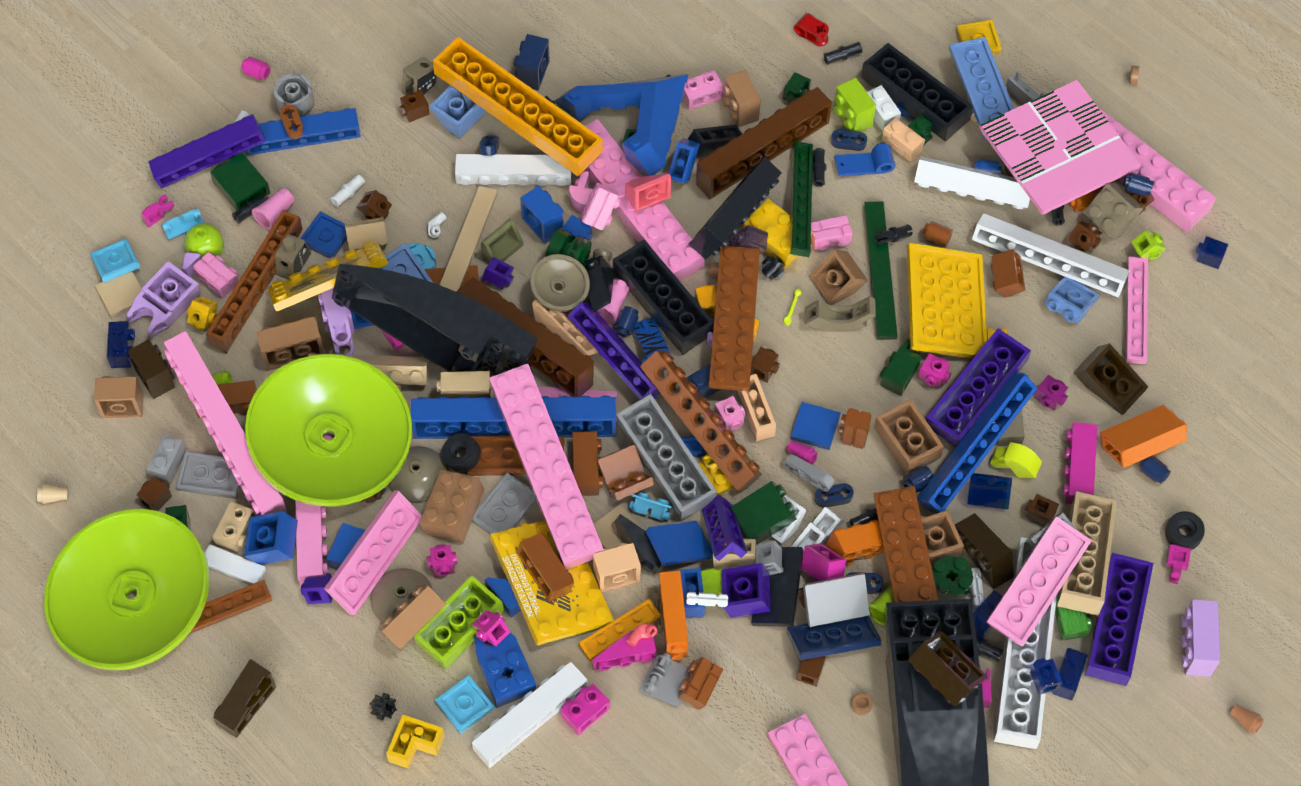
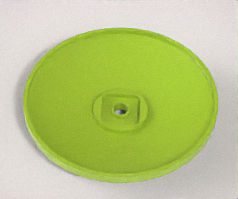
[245,354,412,506]
[44,509,210,670]

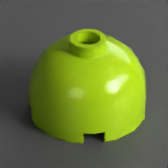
[184,223,224,258]

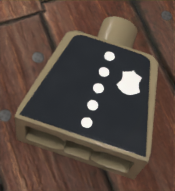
[402,57,437,96]
[275,234,311,279]

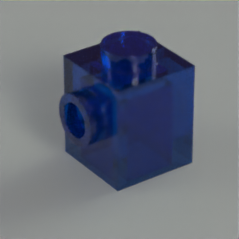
[1195,236,1228,269]
[1030,658,1062,695]

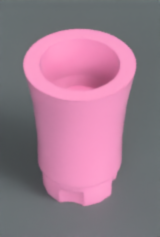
[252,188,295,230]
[597,279,629,324]

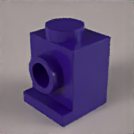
[481,257,514,290]
[301,573,333,604]

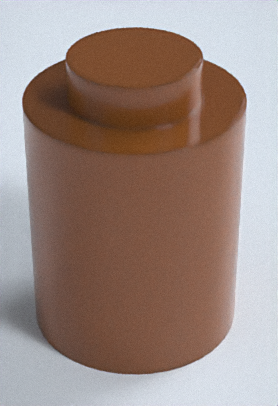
[922,221,953,248]

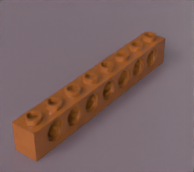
[206,210,303,353]
[640,351,762,491]

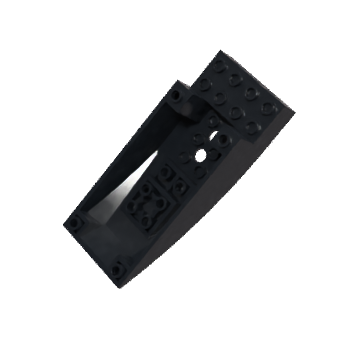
[332,264,538,376]
[884,599,989,786]

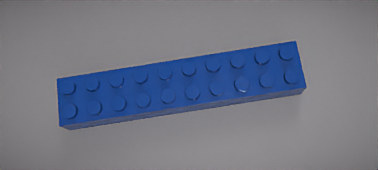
[411,395,616,439]

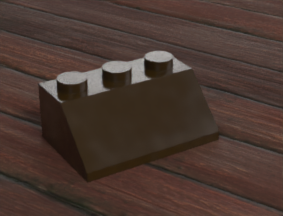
[908,631,988,707]

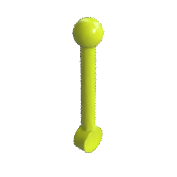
[784,289,802,325]

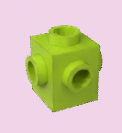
[1131,230,1166,260]

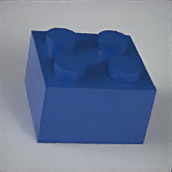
[520,186,564,244]
[244,511,298,565]

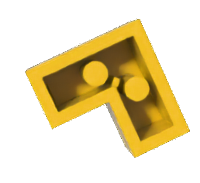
[386,715,445,769]

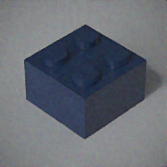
[514,34,550,91]

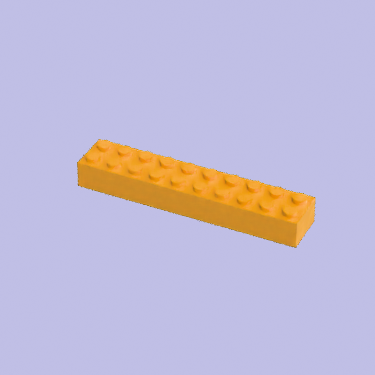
[433,37,603,176]

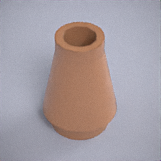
[1230,704,1264,734]

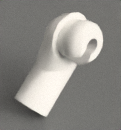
[428,212,447,238]

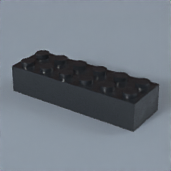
[861,43,973,141]
[688,157,782,260]
[613,240,714,355]

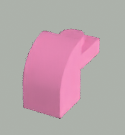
[569,171,593,214]

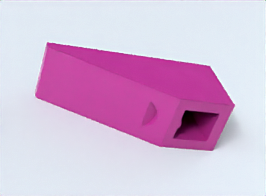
[593,631,656,671]

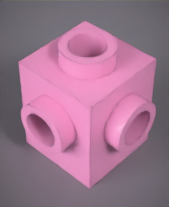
[715,396,746,431]

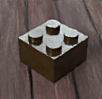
[128,339,175,399]

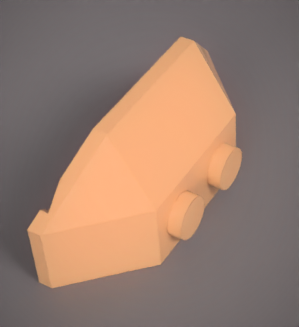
[532,300,598,356]

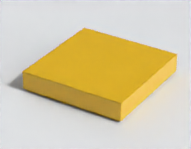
[956,20,1002,54]

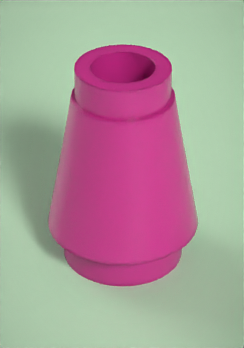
[787,440,818,465]

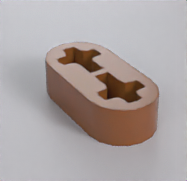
[280,105,304,139]

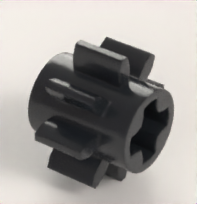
[761,255,785,280]
[369,693,397,721]

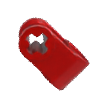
[793,13,829,47]

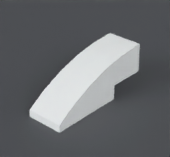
[791,507,844,568]

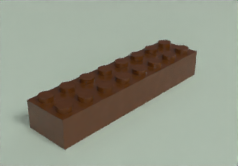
[696,87,832,200]
[457,277,594,397]

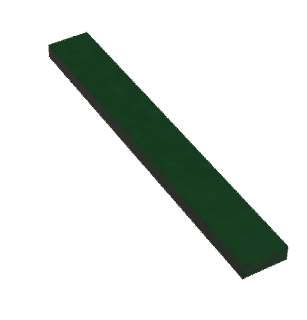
[790,141,813,258]
[864,201,898,340]

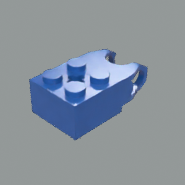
[473,632,536,708]

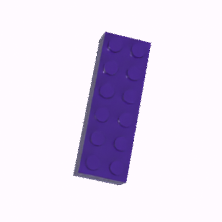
[926,328,1031,447]
[1085,552,1154,686]

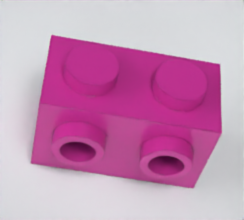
[802,543,846,581]
[561,683,610,736]

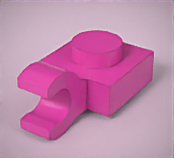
[141,194,174,228]
[1166,544,1191,584]
[982,668,992,708]

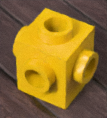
[187,296,218,330]

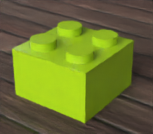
[833,78,876,132]

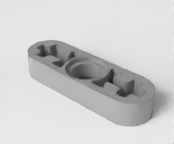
[782,454,835,492]

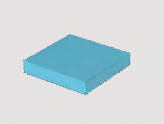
[90,239,141,283]
[435,675,495,734]

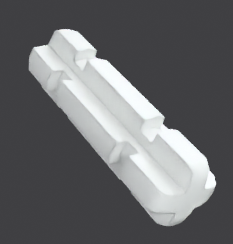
[971,567,985,608]
[686,592,728,607]

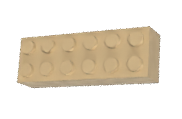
[1057,491,1117,616]

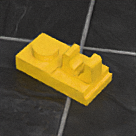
[698,454,735,496]

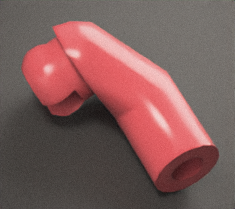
[626,624,657,647]

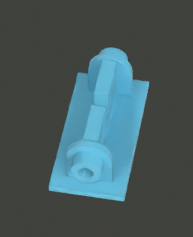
[161,208,204,240]
[629,492,673,521]

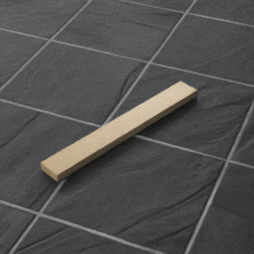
[440,186,498,292]

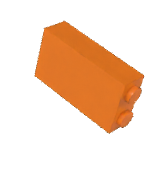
[1100,405,1188,468]
[659,571,688,661]

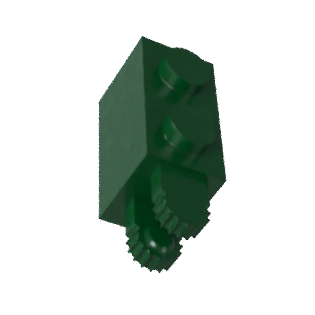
[879,339,922,396]

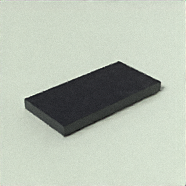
[751,547,804,627]

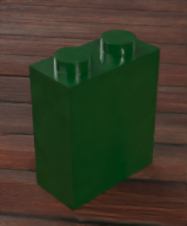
[210,153,270,211]
[731,481,797,545]

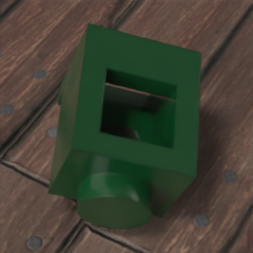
[783,72,811,103]
[908,114,933,146]

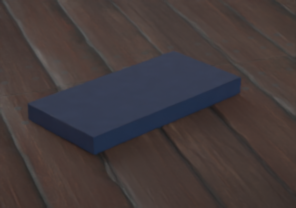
[787,615,882,660]

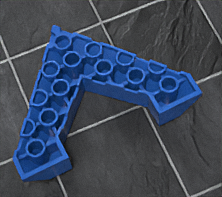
[555,74,688,176]

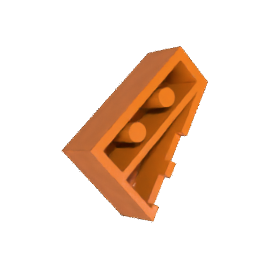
[825,520,885,566]

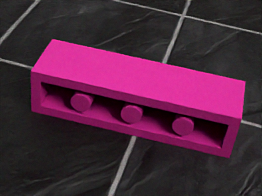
[1063,422,1098,504]

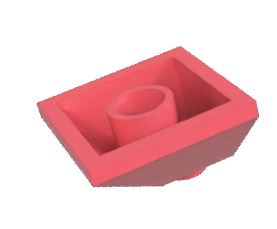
[625,174,671,212]

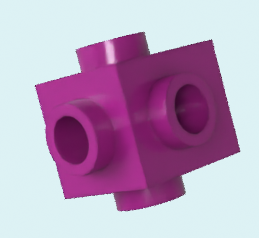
[1034,375,1068,411]

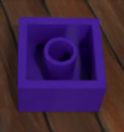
[722,563,771,618]

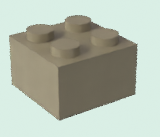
[1083,183,1143,238]

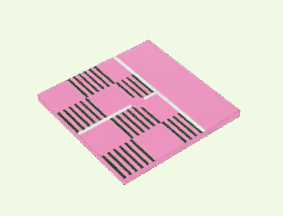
[979,80,1141,215]

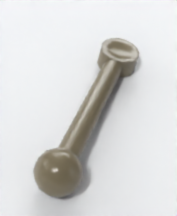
[652,591,663,634]

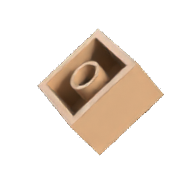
[593,543,641,592]

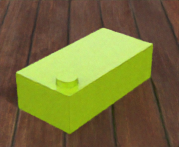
[413,575,504,670]

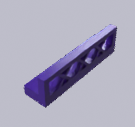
[702,495,747,561]

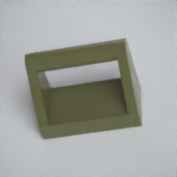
[481,218,524,263]

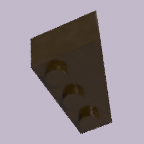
[955,513,1014,589]
[213,659,276,738]

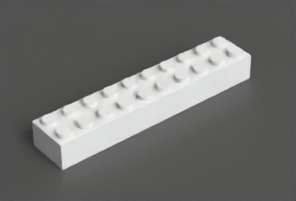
[993,537,1057,749]

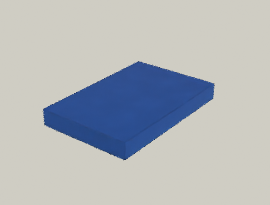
[646,521,713,566]

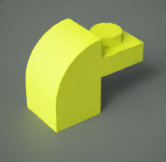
[990,442,1042,478]

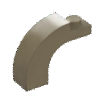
[805,296,876,332]

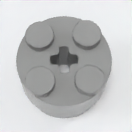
[274,73,314,118]

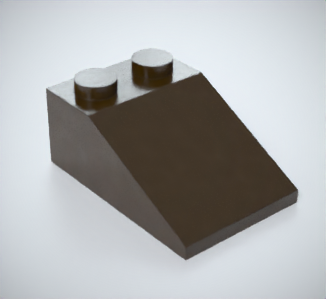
[1074,343,1148,415]

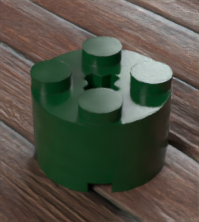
[932,556,973,600]

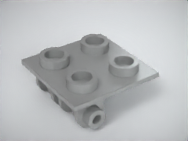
[639,653,690,708]

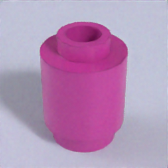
[241,56,271,80]

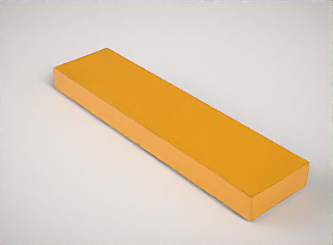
[578,598,661,662]

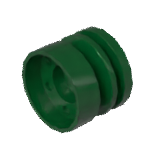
[545,228,592,268]

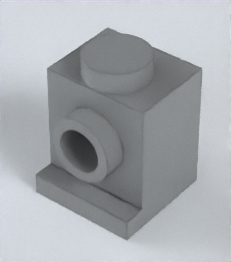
[755,540,783,575]

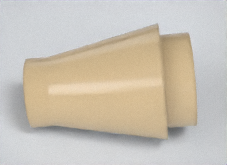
[37,484,68,504]

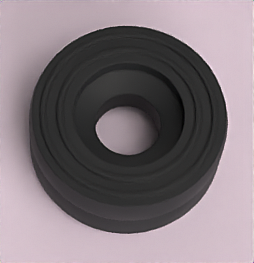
[442,433,481,472]
[1165,511,1205,550]

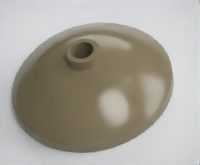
[530,254,590,312]
[388,446,448,503]
[371,568,433,621]

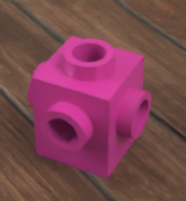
[918,353,952,389]
[427,544,458,577]
[472,610,511,646]

